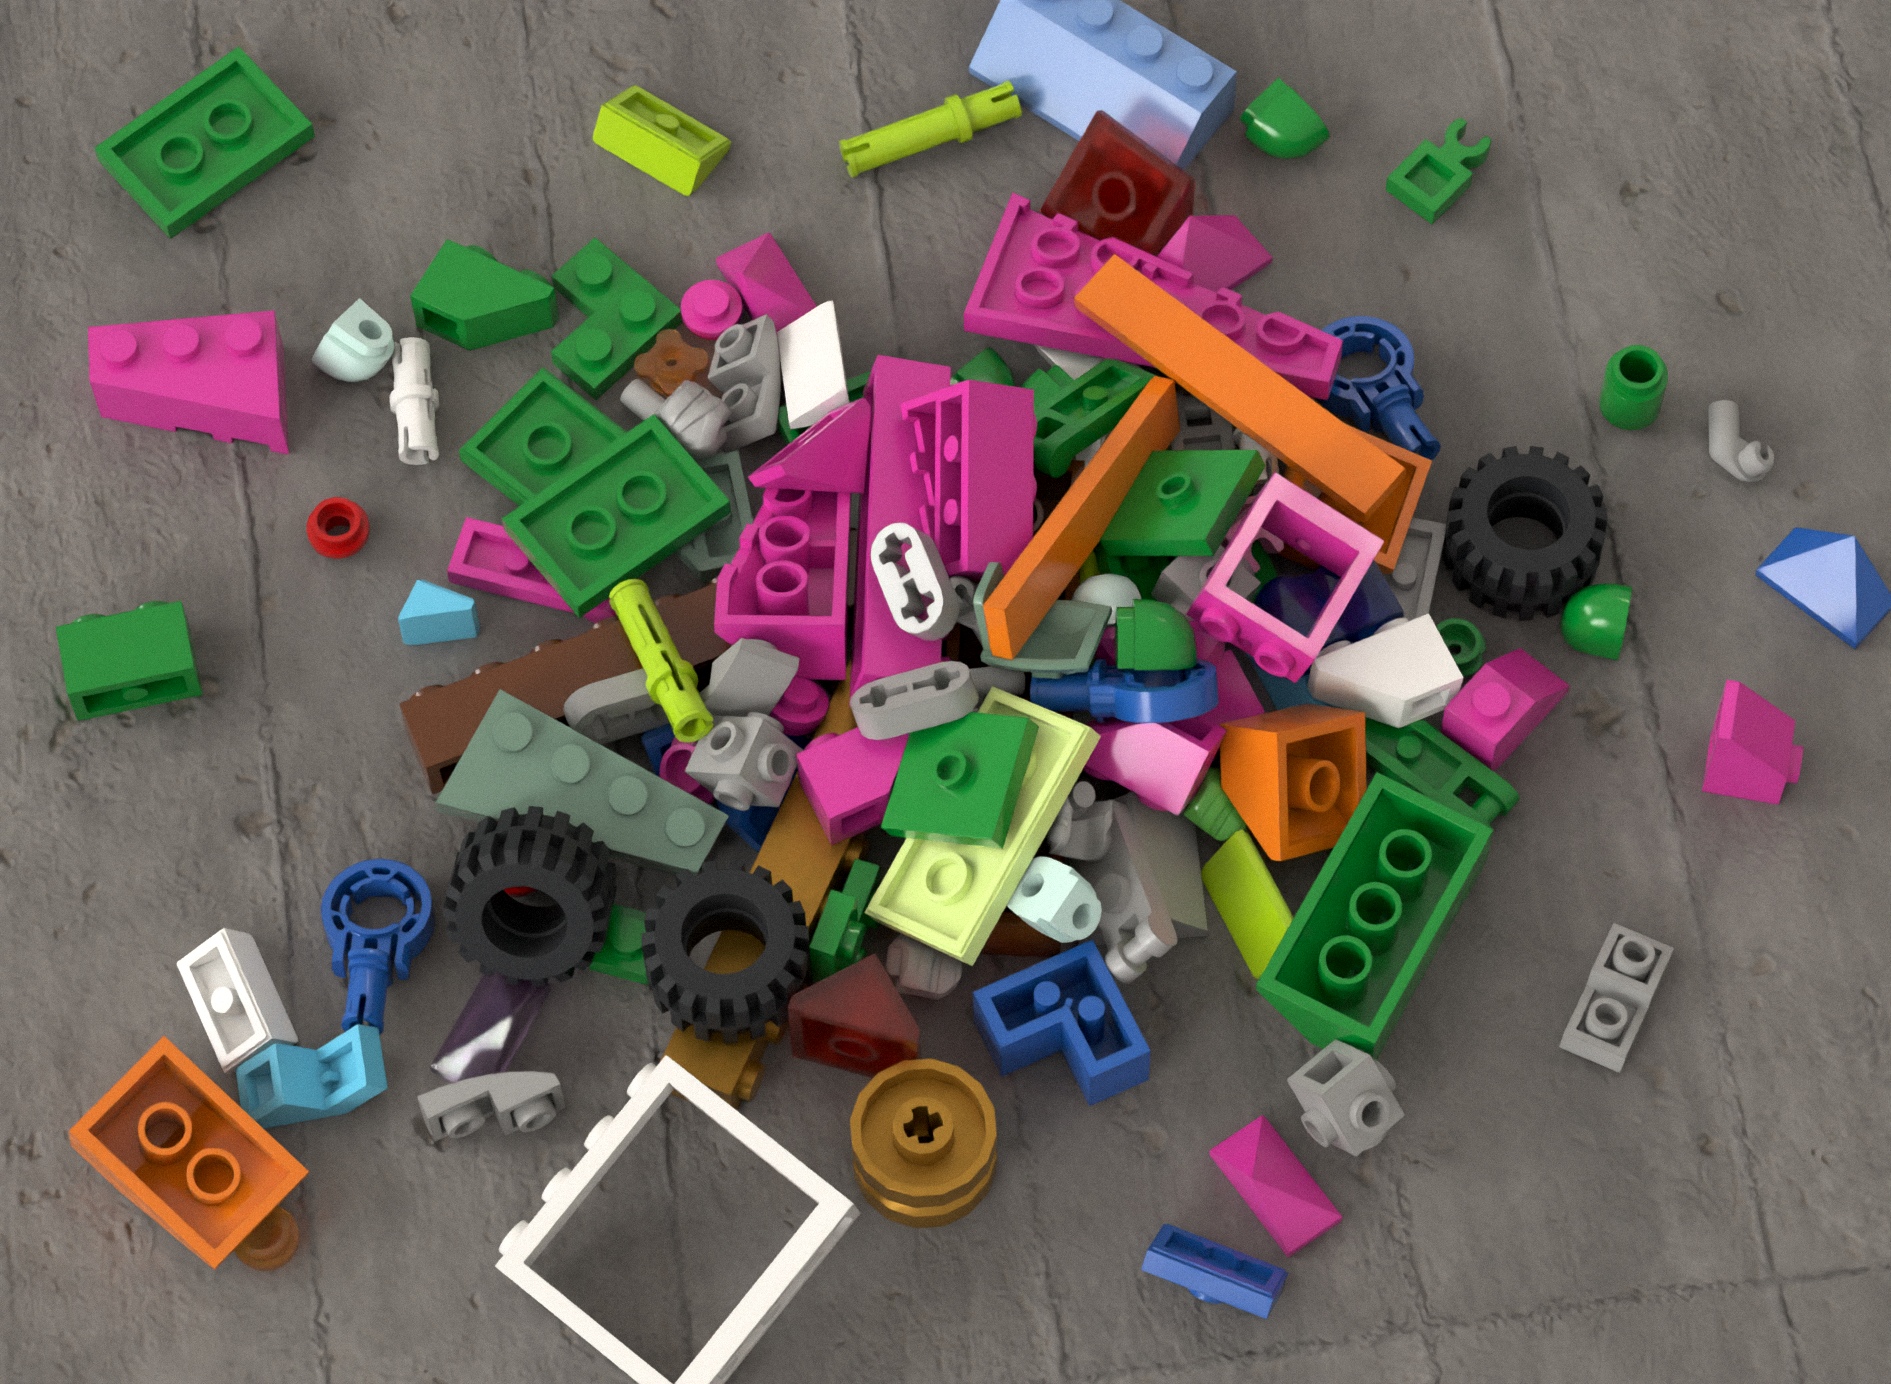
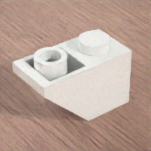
[1307,613,1463,728]

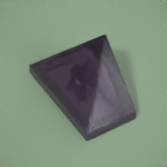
[430,973,551,1082]

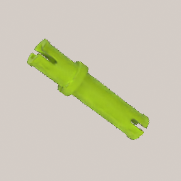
[839,80,1022,178]
[609,579,714,743]

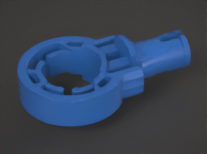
[1316,316,1441,460]
[1030,659,1219,724]
[321,859,435,1035]

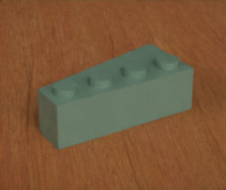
[434,689,729,876]

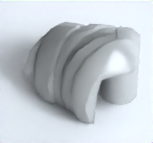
[654,380,733,460]
[1046,781,1114,862]
[884,934,962,1000]

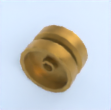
[850,1058,997,1228]

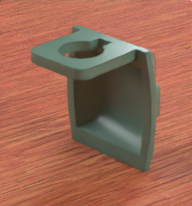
[974,562,1113,679]

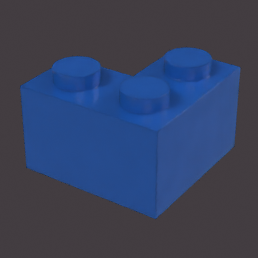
[973,939,1151,1106]

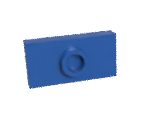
[1141,1224,1288,1319]

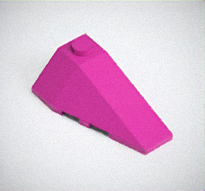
[714,488,852,680]

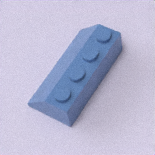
[969,0,1237,194]

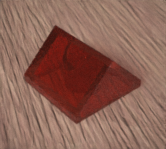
[1039,110,1195,257]
[788,953,921,1078]

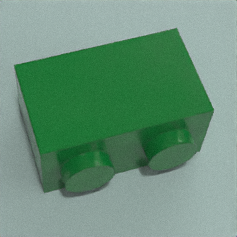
[56,601,203,721]

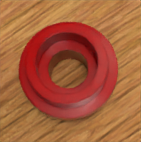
[306,497,370,559]

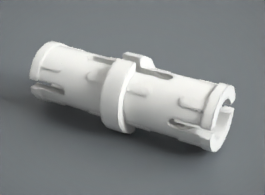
[389,337,440,465]

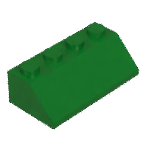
[1256,772,1494,1060]

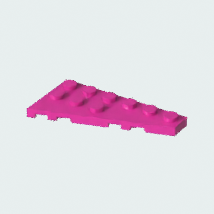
[964,192,1343,400]

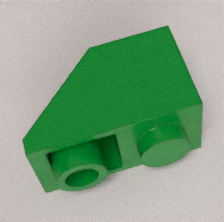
[410,239,559,351]

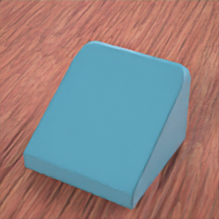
[398,580,481,645]

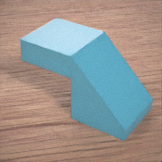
[235,1024,388,1129]

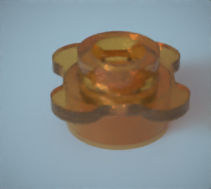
[634,329,709,396]

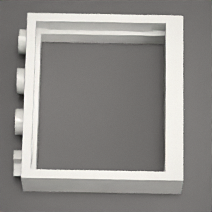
[495,1055,860,1384]

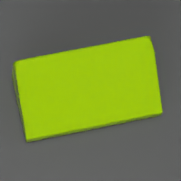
[593,85,732,196]
[1201,829,1294,979]

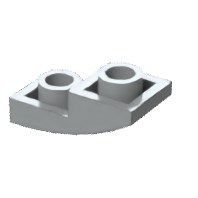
[708,314,781,453]
[699,638,800,717]
[1559,923,1674,1073]
[417,1071,565,1142]

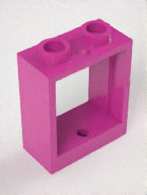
[1186,472,1384,683]

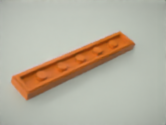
[1074,254,1406,523]
[983,376,1181,660]

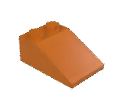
[69,1036,309,1270]

